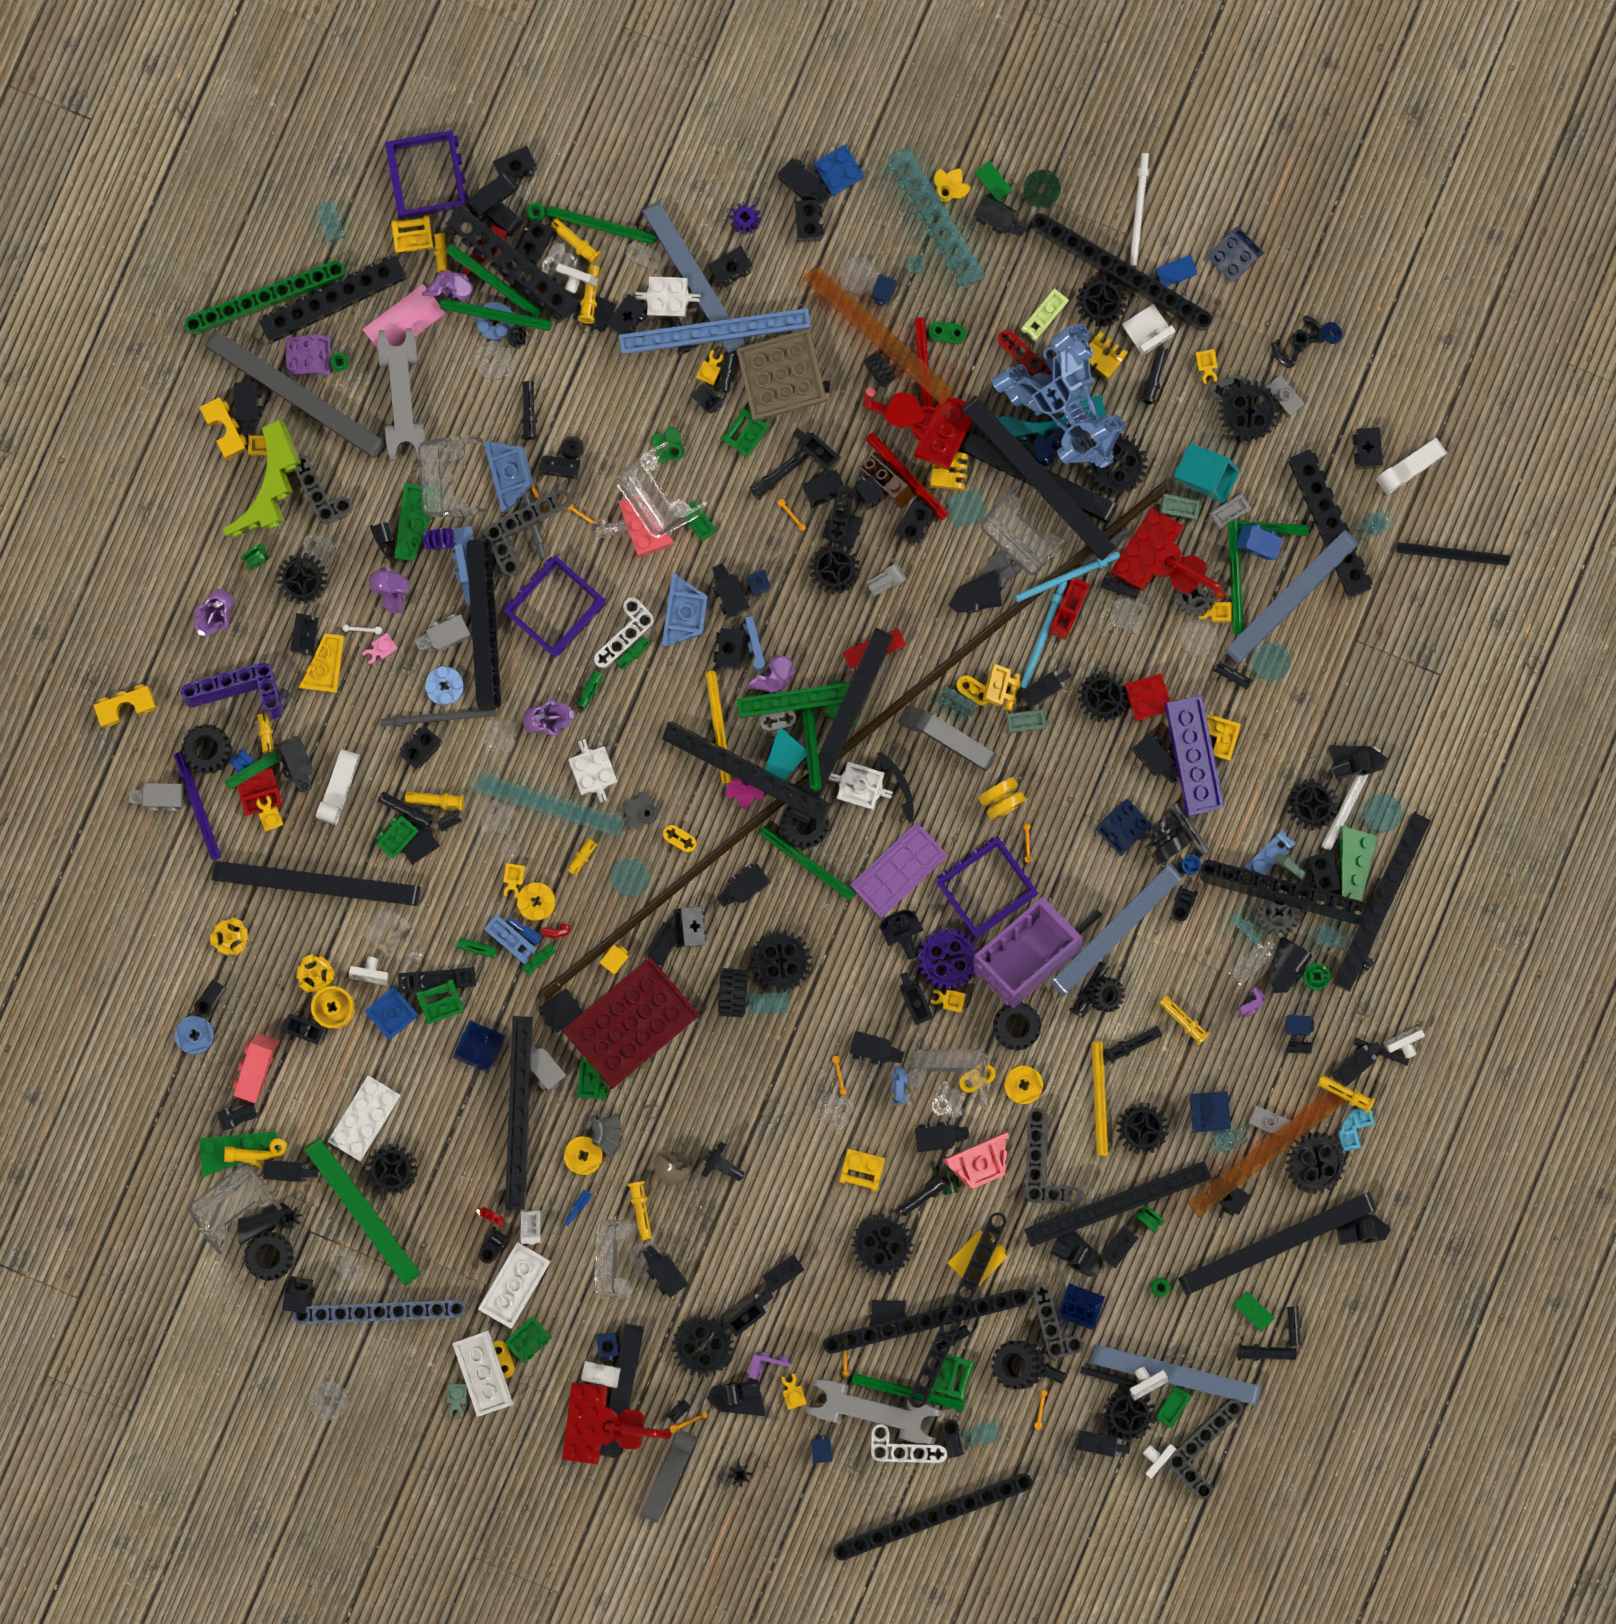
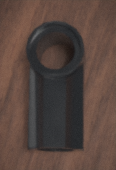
[194,979,227,1018]
[216,1102,258,1131]
[941,1418,965,1458]

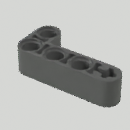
[295,454,353,525]
[1033,1284,1083,1358]

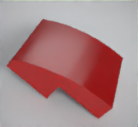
[237,767,282,816]

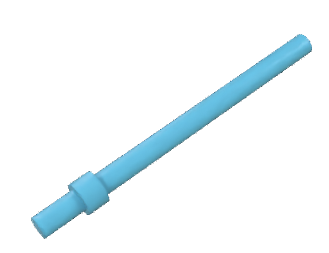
[1014,551,1120,602]
[1020,582,1068,689]

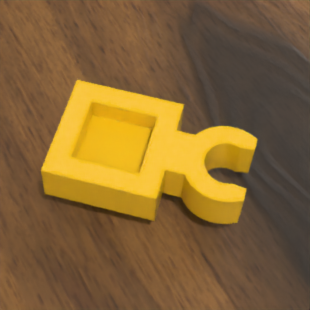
[1195,349,1218,384]
[696,350,723,386]
[1199,602,1232,623]
[257,795,283,832]
[503,863,525,898]
[930,990,966,1013]
[782,1373,807,1410]

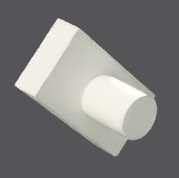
[556,263,598,294]
[349,957,389,986]
[1383,1026,1425,1058]
[521,1211,541,1245]
[581,1361,621,1388]
[1130,1367,1168,1401]
[1142,1444,1176,1479]

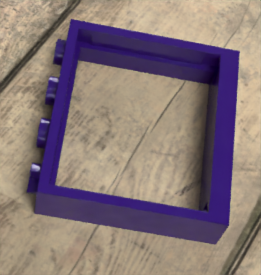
[385,130,469,219]
[504,555,607,659]
[936,837,1039,939]

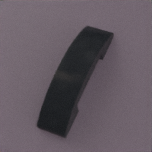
[876,752,914,824]
[398,967,476,993]

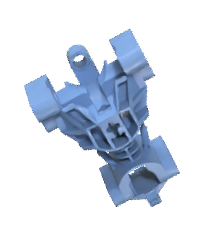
[992,323,1126,468]

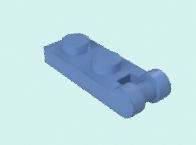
[743,616,765,671]
[1245,830,1296,874]
[484,914,537,964]

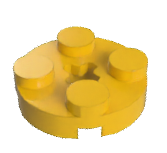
[517,882,555,921]
[1004,1066,1043,1104]
[564,1136,603,1175]

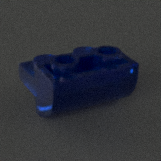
[1033,427,1065,468]
[453,1020,505,1073]
[1057,1283,1105,1330]

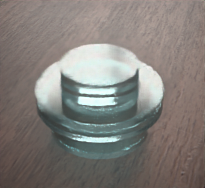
[906,254,925,273]

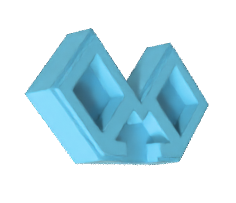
[1337,1108,1375,1152]

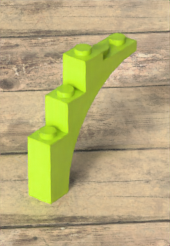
[223,420,301,538]

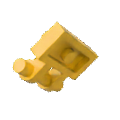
[982,664,1021,711]

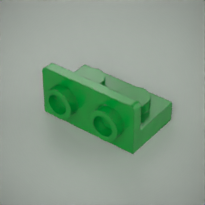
[375,815,418,859]
[577,1059,609,1100]
[504,1315,552,1363]

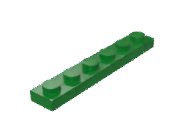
[737,682,850,719]

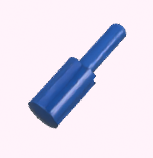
[507,917,543,945]
[564,1189,593,1226]

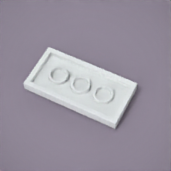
[328,1076,401,1162]
[478,1242,551,1329]
[452,1331,513,1417]

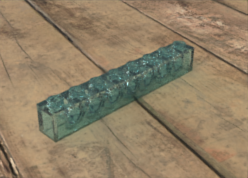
[887,146,985,290]

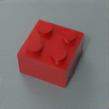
[1125,673,1171,723]

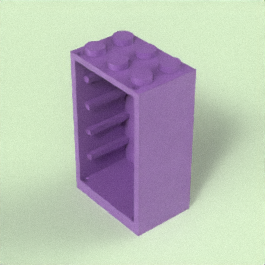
[974,897,1082,1008]

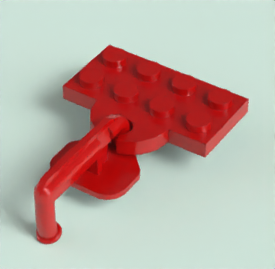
[862,387,972,470]
[1111,508,1226,599]
[562,1382,672,1465]

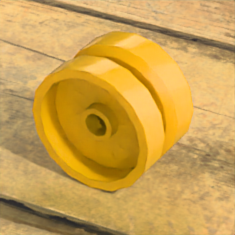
[978,777,1027,821]
[311,986,356,1029]

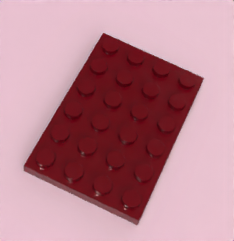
[563,957,700,1090]

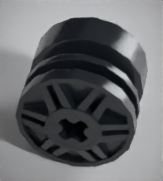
[1139,816,1191,865]

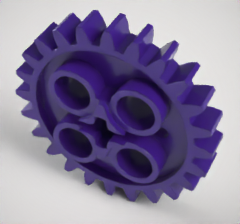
[917,927,979,990]

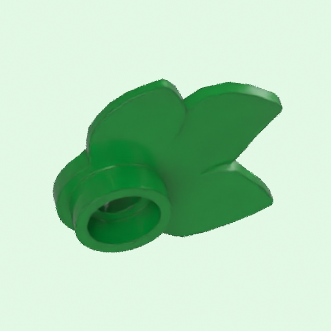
[651,426,685,463]

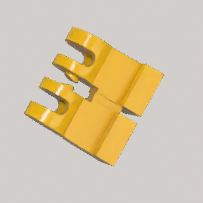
[1088,331,1128,382]
[929,453,969,490]

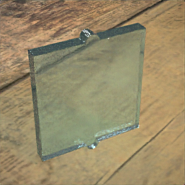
[946,489,987,528]

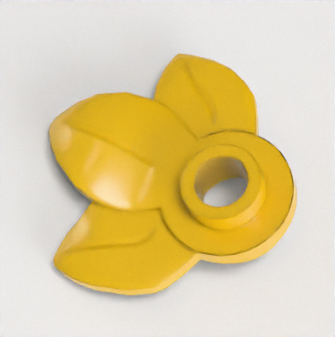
[934,169,971,202]

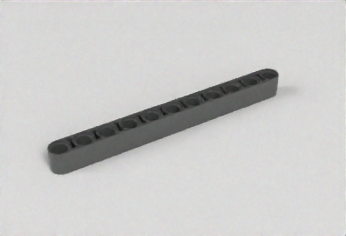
[204,330,386,459]

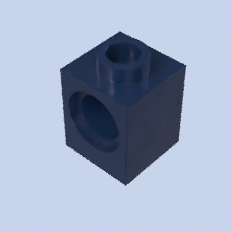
[871,274,897,306]
[747,569,771,597]
[1285,1015,1314,1036]
[596,1332,619,1361]
[811,1435,832,1463]

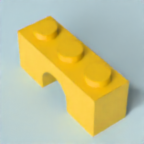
[199,397,248,461]
[93,684,157,729]

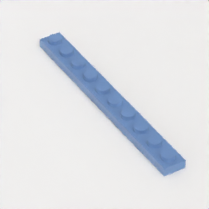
[619,308,811,355]

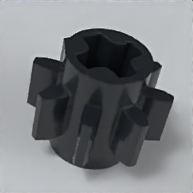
[280,1206,303,1229]
[728,1463,752,1487]

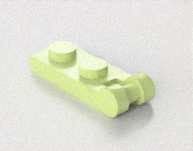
[1021,288,1069,342]

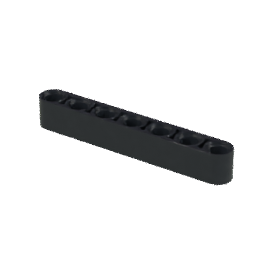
[600,1323,644,1459]

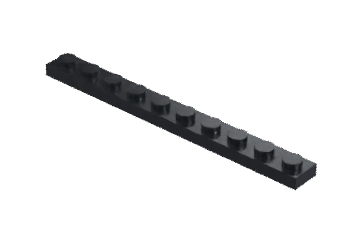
[662,721,832,823]
[1332,812,1431,992]
[505,1015,533,1210]
[1024,1161,1211,1247]

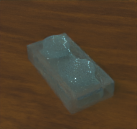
[937,686,978,719]
[749,993,788,1014]

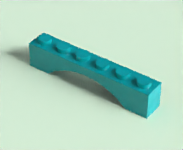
[998,395,1106,442]

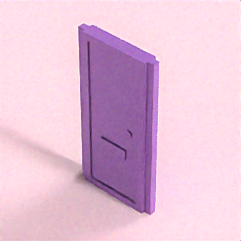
[850,822,948,919]

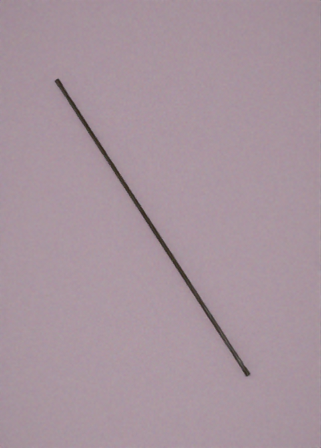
[541,483,1169,999]

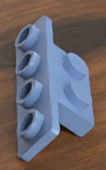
[452,526,474,604]

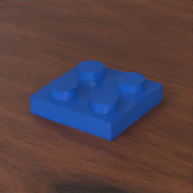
[813,144,865,197]
[365,986,419,1041]

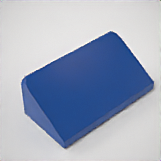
[1155,255,1197,287]

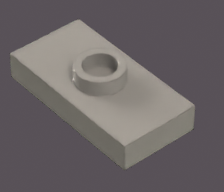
[1265,375,1305,417]
[1209,493,1252,530]
[1248,1106,1292,1139]

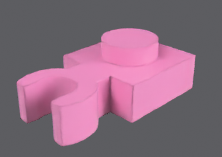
[362,633,398,665]

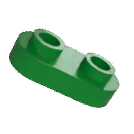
[929,322,967,344]

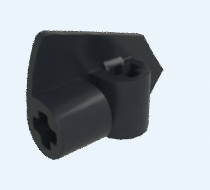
[370,522,396,565]
[948,570,1002,613]
[1328,745,1388,780]
[1268,937,1312,994]
[238,1203,290,1245]
[1336,1214,1391,1245]
[1050,1231,1101,1277]
[707,1379,766,1416]

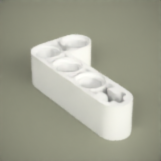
[1376,438,1447,495]
[594,597,654,670]
[316,749,360,825]
[871,1424,947,1463]

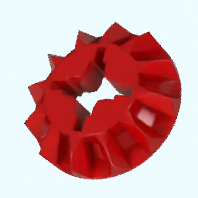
[476,1206,506,1226]

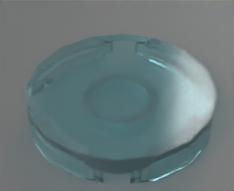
[1252,643,1290,681]
[1364,794,1402,833]
[611,858,649,897]

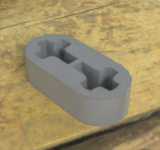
[760,711,796,732]

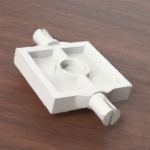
[635,277,700,317]
[568,739,617,803]
[829,762,893,810]

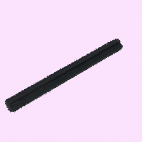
[1396,542,1510,566]

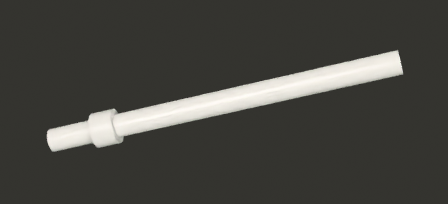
[1129,153,1149,266]

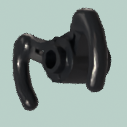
[1271,315,1327,368]

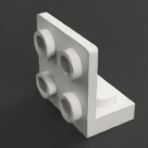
[1122,304,1176,356]

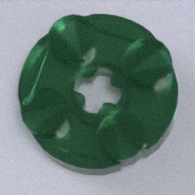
[1023,169,1061,208]

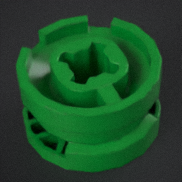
[240,543,271,571]
[1302,963,1331,991]
[1135,1205,1165,1233]

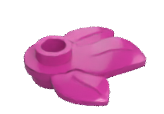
[726,779,764,809]

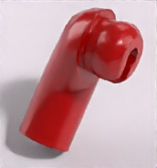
[541,923,570,939]

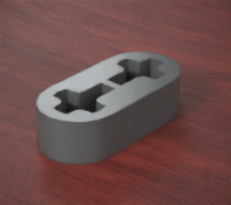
[1210,375,1246,401]

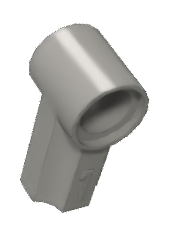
[866,563,907,597]

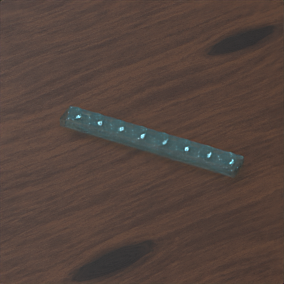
[474,773,626,838]

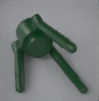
[930,1147,960,1195]

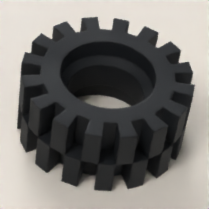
[863,351,896,388]
[1087,977,1125,1013]

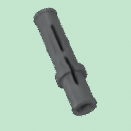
[1169,802,1210,857]

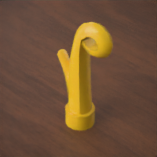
[224,1138,287,1168]

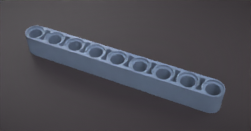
[642,201,745,353]
[1225,530,1359,664]
[1050,863,1184,997]
[293,1300,466,1324]
[1090,1344,1262,1405]

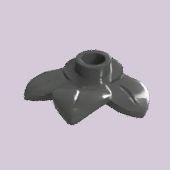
[622,792,658,829]

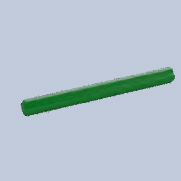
[546,206,656,245]
[446,244,541,318]
[440,299,552,331]
[1228,521,1244,635]
[802,708,821,791]
[759,826,855,900]
[852,1373,965,1411]

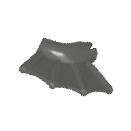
[980,548,1021,589]
[590,1114,622,1159]

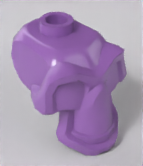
[422,270,473,302]
[369,567,409,614]
[194,589,235,636]
[747,655,795,693]
[523,699,574,736]

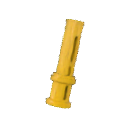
[549,218,602,265]
[578,265,600,324]
[405,791,464,811]
[1159,995,1210,1046]
[1317,1074,1375,1114]
[627,1181,652,1241]

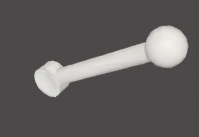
[342,624,382,635]

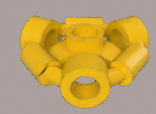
[210,917,249,956]
[296,954,335,993]

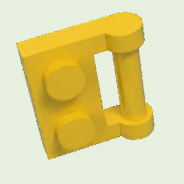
[391,215,434,254]
[839,1149,885,1192]

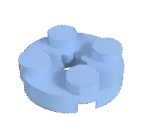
[425,666,464,705]

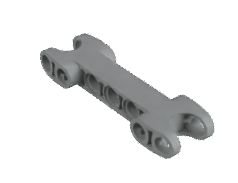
[378,328,424,461]
[805,1379,942,1444]

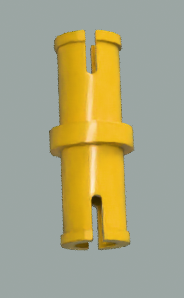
[434,233,449,273]
[257,713,275,753]
[566,838,598,876]

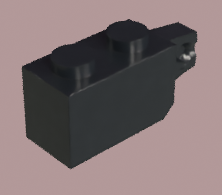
[777,158,829,205]
[973,194,1027,237]
[234,382,263,437]
[792,428,841,473]
[712,563,750,619]
[1019,669,1072,710]
[1132,733,1179,784]
[275,736,313,793]
[717,863,771,908]
[900,972,933,1026]
[849,1031,904,1066]
[1332,1042,1382,1087]
[915,1121,969,1153]
[263,1160,318,1182]
[642,1244,689,1298]
[721,1289,773,1337]
[1075,1430,1131,1457]

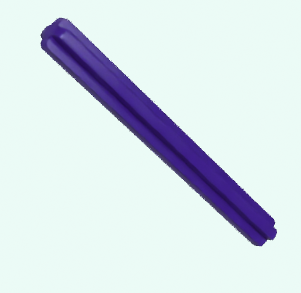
[174,751,221,860]

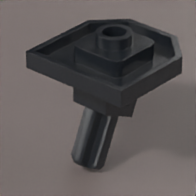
[879,910,924,960]
[701,1141,745,1181]

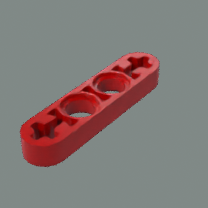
[998,330,1052,376]

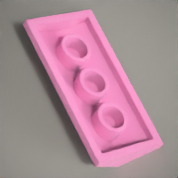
[362,284,446,349]

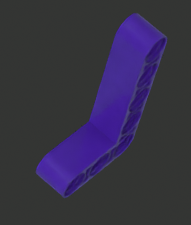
[180,662,283,719]

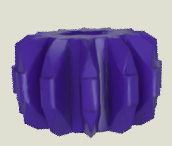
[729,202,761,235]
[423,528,456,551]

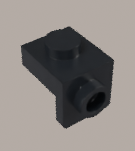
[690,382,724,414]

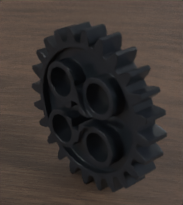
[1217,380,1280,442]
[1086,433,1148,495]
[750,930,812,992]
[1285,1131,1347,1194]
[851,1214,914,1277]
[672,1315,734,1378]

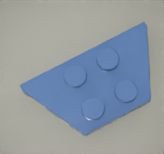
[484,441,533,512]
[662,573,708,647]

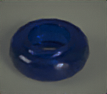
[1321,322,1343,344]

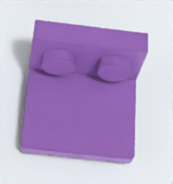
[286,334,330,376]
[749,1351,792,1379]

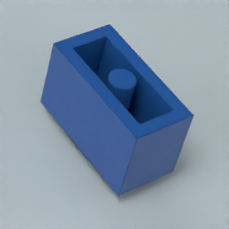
[1236,523,1283,560]

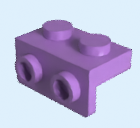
[1237,987,1265,1017]

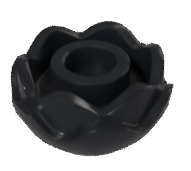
[507,325,527,349]
[560,436,584,459]

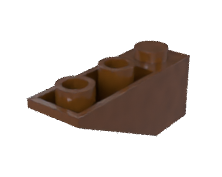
[859,454,915,509]

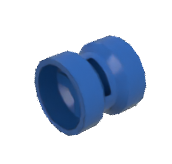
[228,748,255,772]
[1181,855,1201,875]

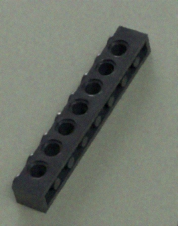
[445,205,580,320]
[259,255,407,345]
[1288,449,1373,600]

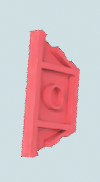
[943,1132,1009,1189]

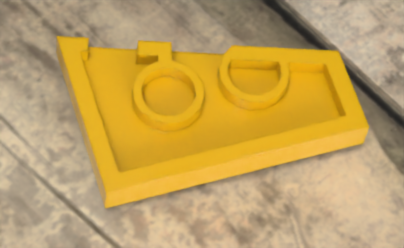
[299,634,344,693]

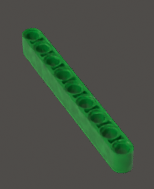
[184,261,346,335]
[303,1137,421,1286]

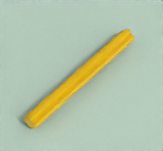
[706,671,732,784]
[1092,1041,1108,1156]

